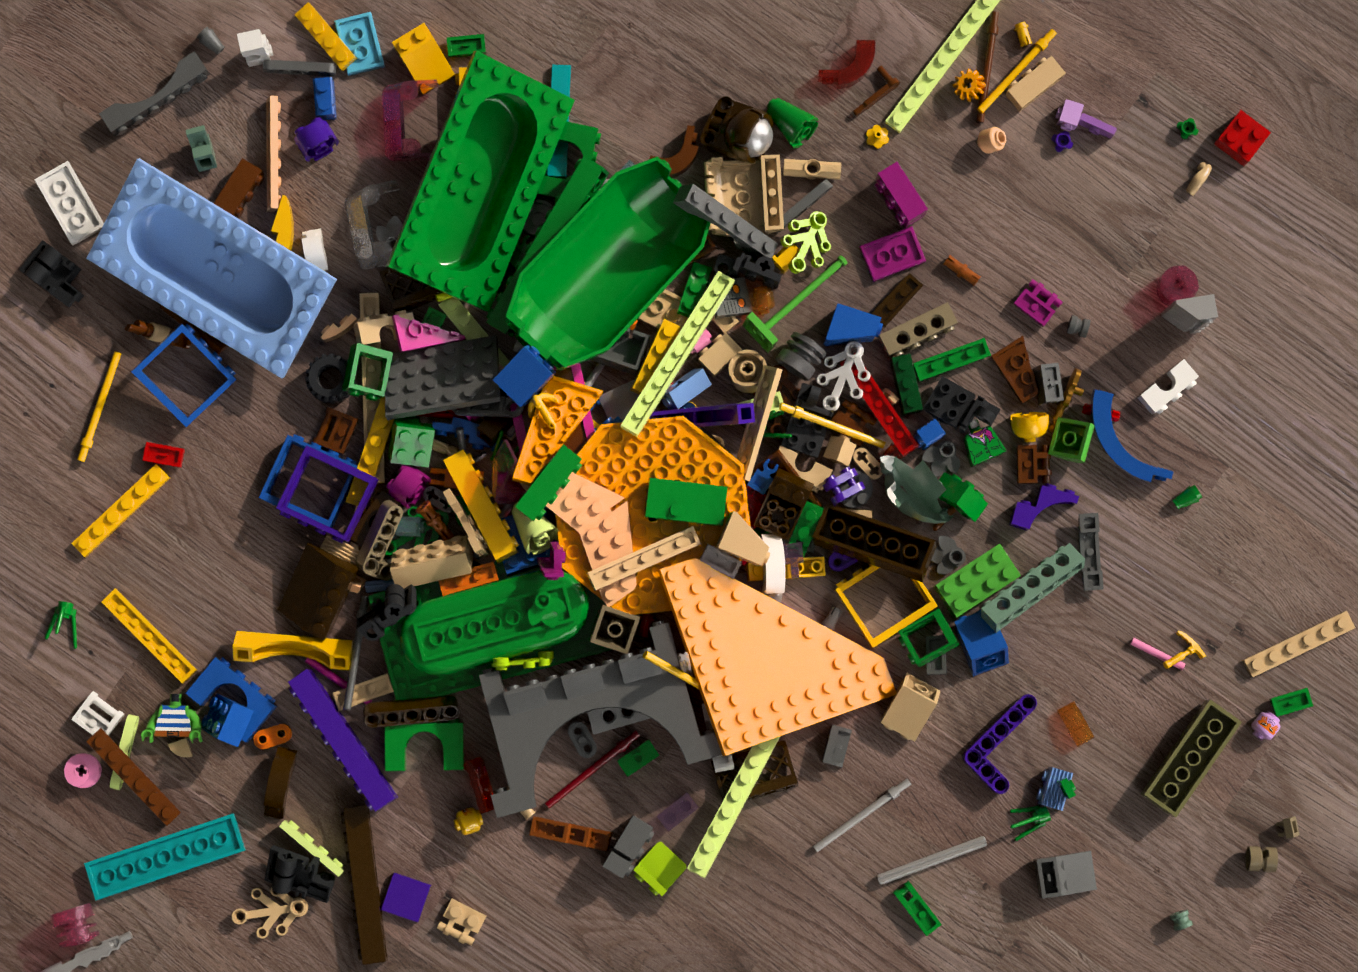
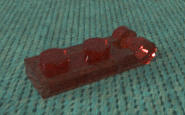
[463,757,494,814]

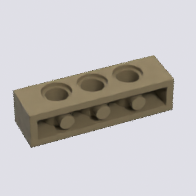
[878,302,958,358]

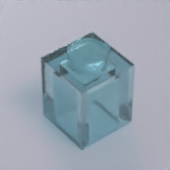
[396,517,425,538]

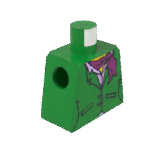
[963,419,1006,467]

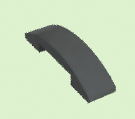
[1078,513,1104,591]

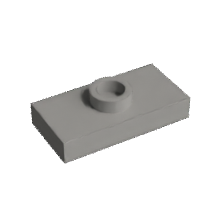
[699,544,742,579]

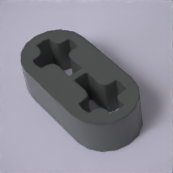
[423,486,457,512]

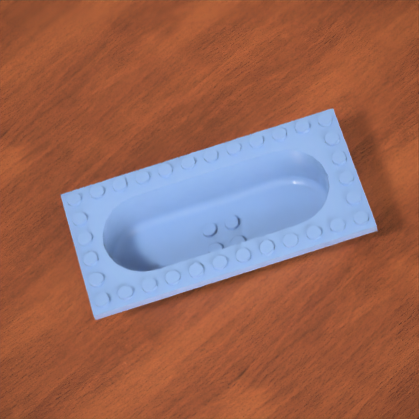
[86,158,337,378]

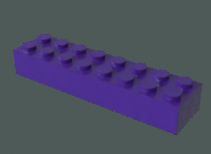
[288,669,399,812]

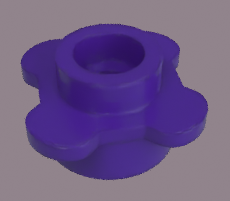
[1051,131,1073,152]

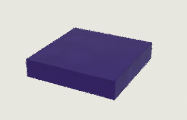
[381,872,431,922]

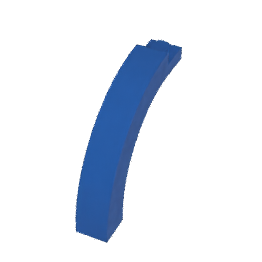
[1091,389,1173,482]

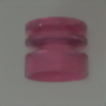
[50,903,100,948]

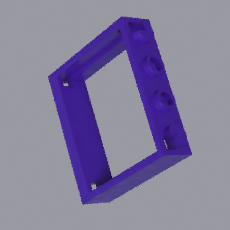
[276,445,379,543]

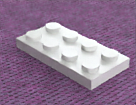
[34,161,104,246]

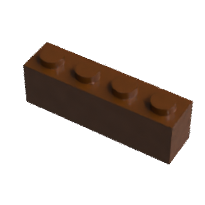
[214,158,264,219]

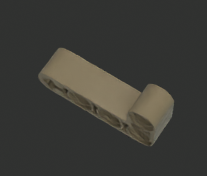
[356,500,403,581]

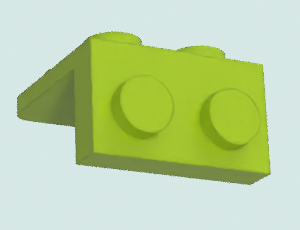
[633,842,687,896]

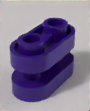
[822,467,866,505]

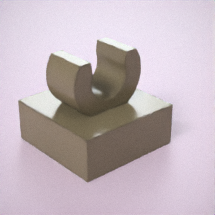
[1276,816,1300,839]

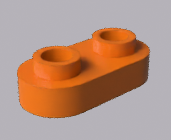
[253,724,292,749]

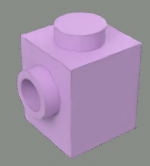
[1055,99,1084,131]

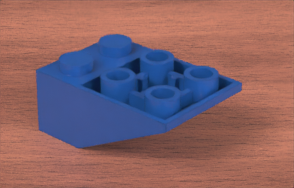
[201,693,254,747]

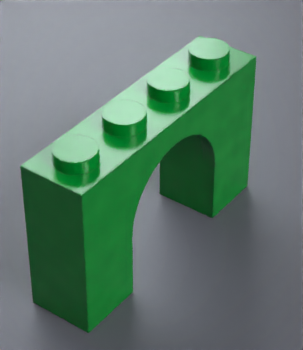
[538,121,602,198]
[385,719,465,771]

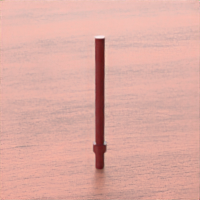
[545,730,640,809]

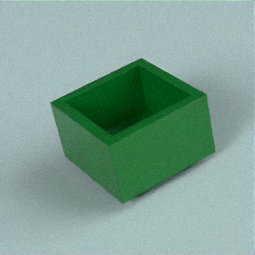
[388,420,435,467]

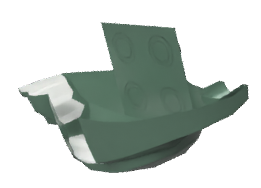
[880,455,954,524]

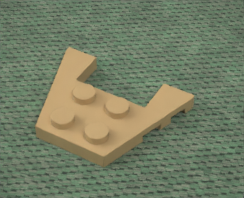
[443,488,490,558]

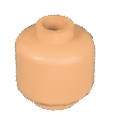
[977,127,1006,154]

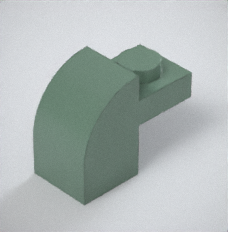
[186,125,217,172]

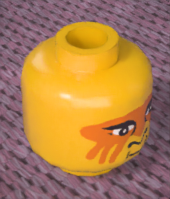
[453,807,483,835]

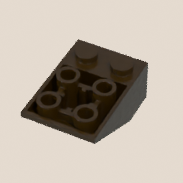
[753,468,814,541]

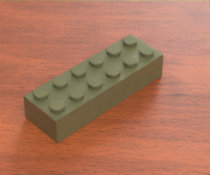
[1140,699,1242,817]

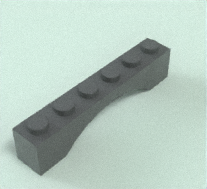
[99,51,210,136]
[673,184,778,261]

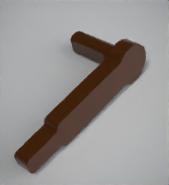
[853,65,900,117]

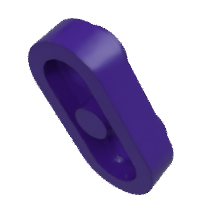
[828,552,858,572]

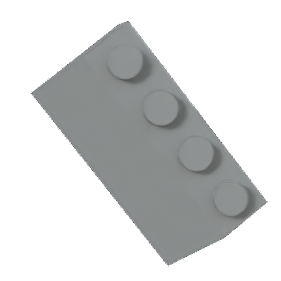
[1161,294,1218,334]

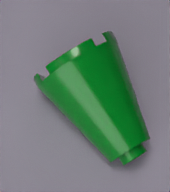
[767,98,819,148]

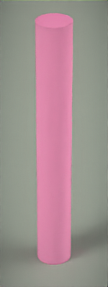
[1130,638,1185,670]

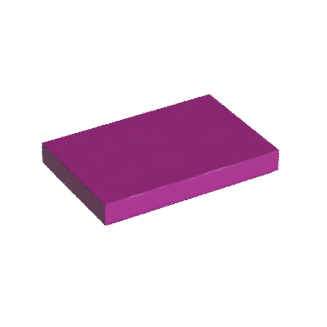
[859,226,926,282]

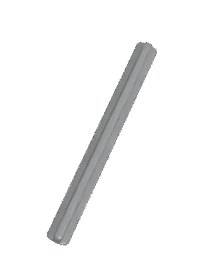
[877,836,987,885]

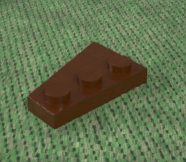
[991,336,1039,404]

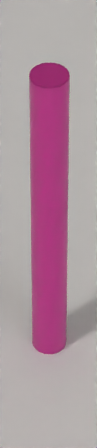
[305,658,372,705]

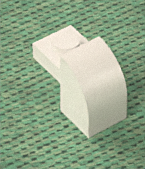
[302,228,328,271]

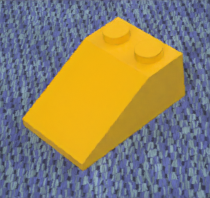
[392,23,455,95]

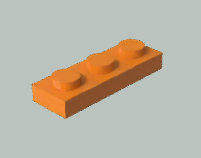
[438,562,499,596]

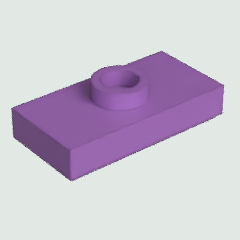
[1078,113,1117,139]

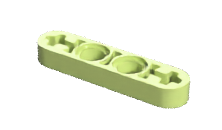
[110,714,139,790]

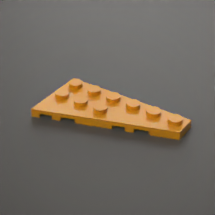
[512,376,603,486]

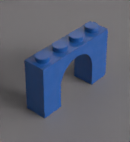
[185,657,278,743]

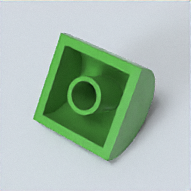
[1048,417,1095,463]

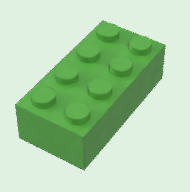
[933,544,1021,619]

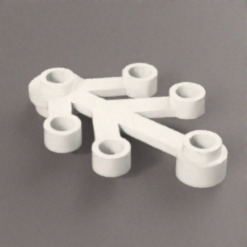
[817,341,871,412]

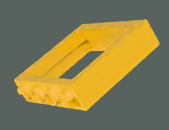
[834,564,938,648]

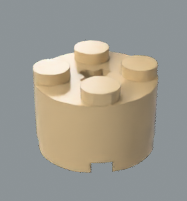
[728,350,767,393]

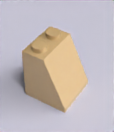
[715,511,770,566]
[881,672,940,742]

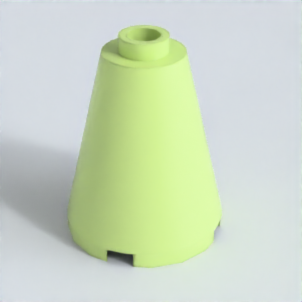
[512,502,559,555]

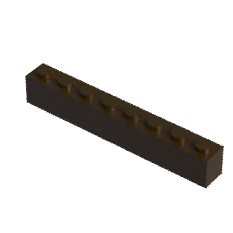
[341,805,388,965]

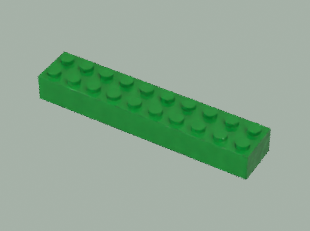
[486,156,609,337]

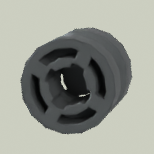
[1067,315,1091,338]

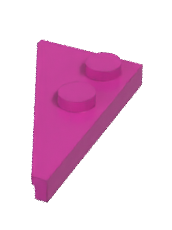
[392,315,465,352]

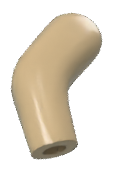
[1186,162,1212,196]

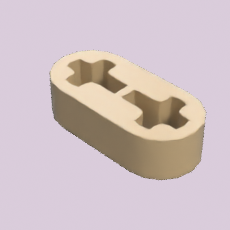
[853,448,883,480]

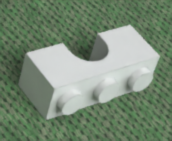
[237,29,273,67]
[1137,359,1199,415]

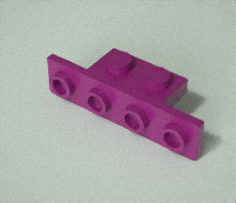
[537,542,565,580]

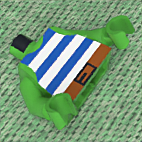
[141,694,203,744]

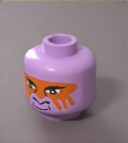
[1251,711,1281,741]

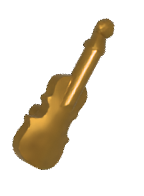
[1050,368,1084,432]

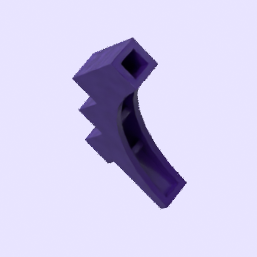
[649,403,755,427]

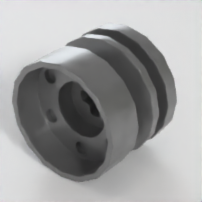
[775,332,826,381]

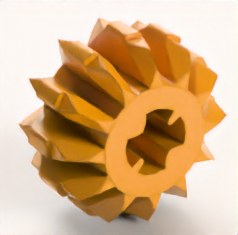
[953,69,986,102]

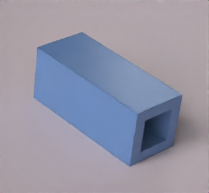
[662,368,712,409]

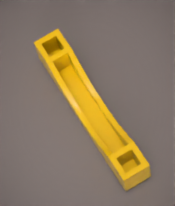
[233,631,353,670]

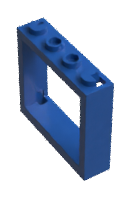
[131,323,237,427]
[259,434,358,528]

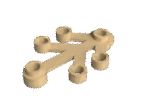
[232,887,308,939]

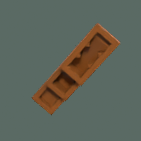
[529,816,613,851]

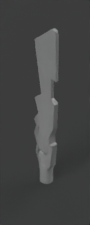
[41,931,133,972]

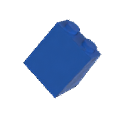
[823,303,883,346]
[493,345,556,407]
[954,610,1009,676]

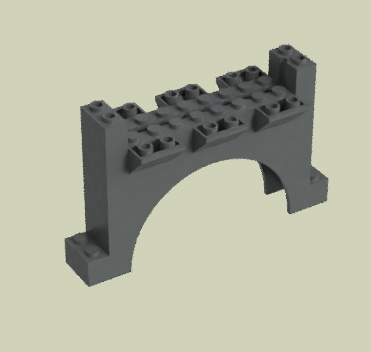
[479,620,722,818]

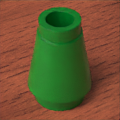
[1172,485,1203,510]

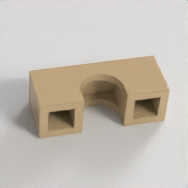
[353,310,414,345]
[779,445,833,493]

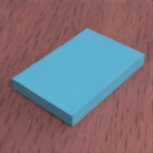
[334,12,385,76]

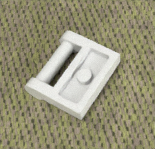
[71,691,125,736]

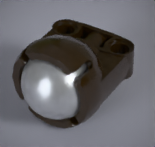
[700,96,773,164]

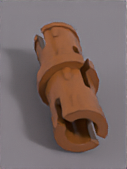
[943,255,981,286]

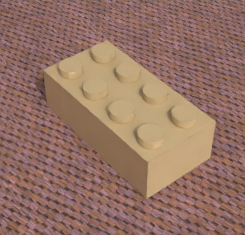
[390,536,473,589]

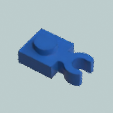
[747,459,779,495]

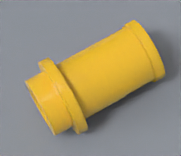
[1014,22,1032,47]

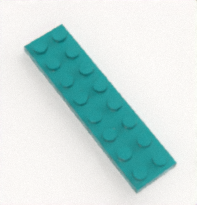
[84,813,246,901]

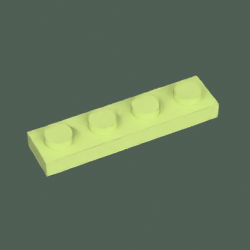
[279,820,345,877]

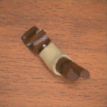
[124,320,192,349]

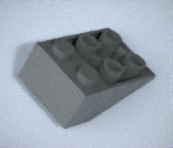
[1033,851,1097,899]

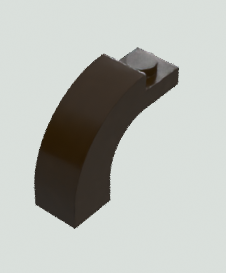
[264,747,297,819]

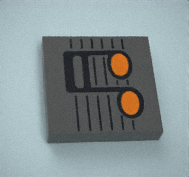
[707,277,753,319]

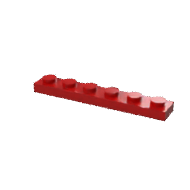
[840,353,919,457]

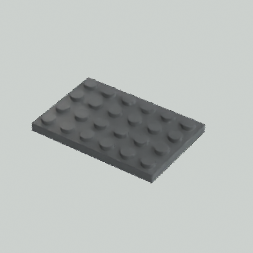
[385,335,501,420]

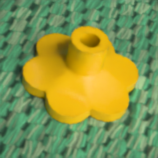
[866,125,889,149]

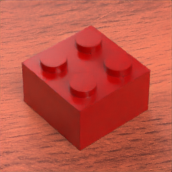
[1214,110,1271,167]

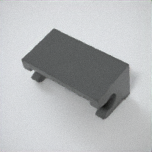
[1033,363,1064,405]
[822,725,852,768]

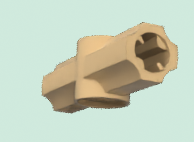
[783,159,841,180]

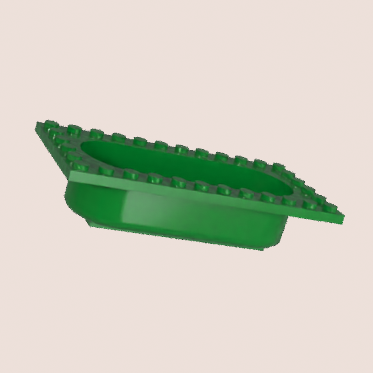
[386,51,575,312]
[368,561,613,700]

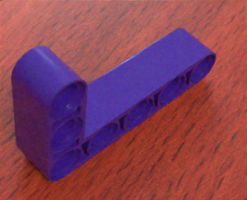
[963,694,1037,794]

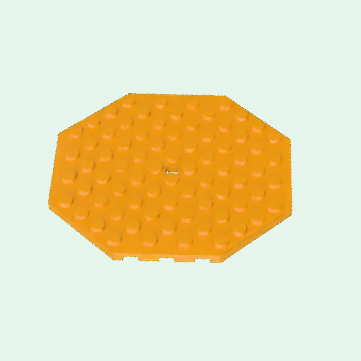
[555,416,751,615]

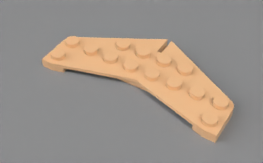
[520,463,636,607]

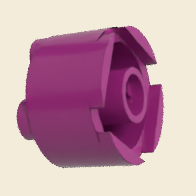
[387,464,431,509]

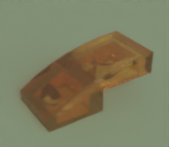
[1057,701,1094,747]

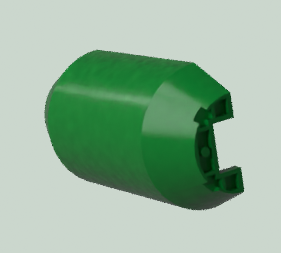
[506,156,711,370]

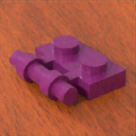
[1013,279,1063,327]

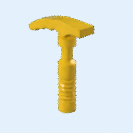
[1163,631,1206,669]

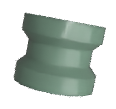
[1169,909,1193,931]

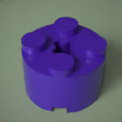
[294,117,339,161]

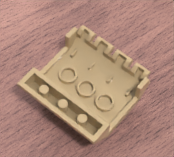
[704,154,784,237]

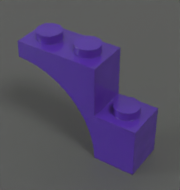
[1009,483,1079,531]

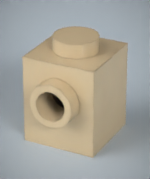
[823,435,856,466]

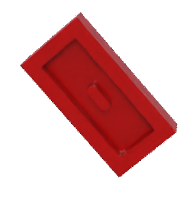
[142,442,185,468]

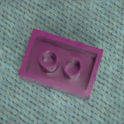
[874,162,928,228]

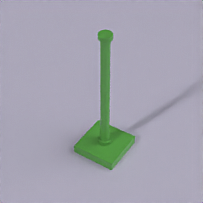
[742,255,848,353]

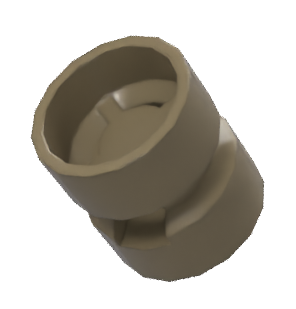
[1245,846,1278,872]

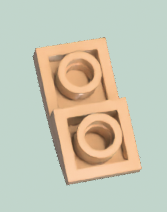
[321,313,358,343]

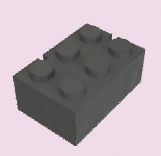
[589,328,650,376]
[603,815,654,879]

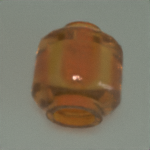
[749,286,775,315]

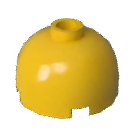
[1010,412,1049,442]

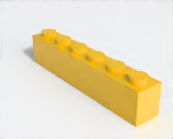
[443,449,519,563]

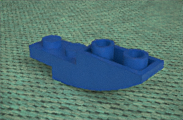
[432,417,508,453]

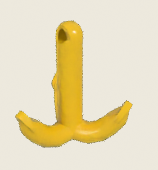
[528,393,559,429]

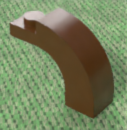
[649,125,699,178]

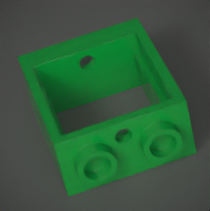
[342,343,393,401]
[898,609,960,667]

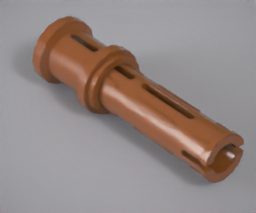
[416,500,455,541]

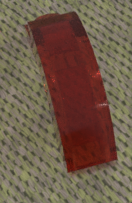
[818,40,875,89]

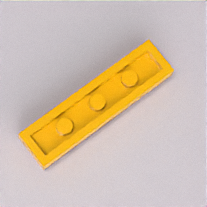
[295,2,357,71]

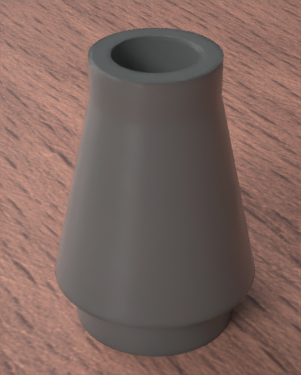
[197,27,225,55]

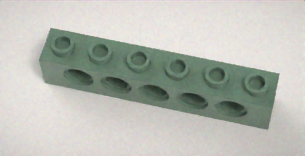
[981,543,1085,633]

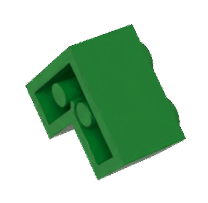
[938,472,988,522]

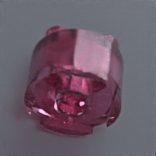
[1156,265,1199,305]

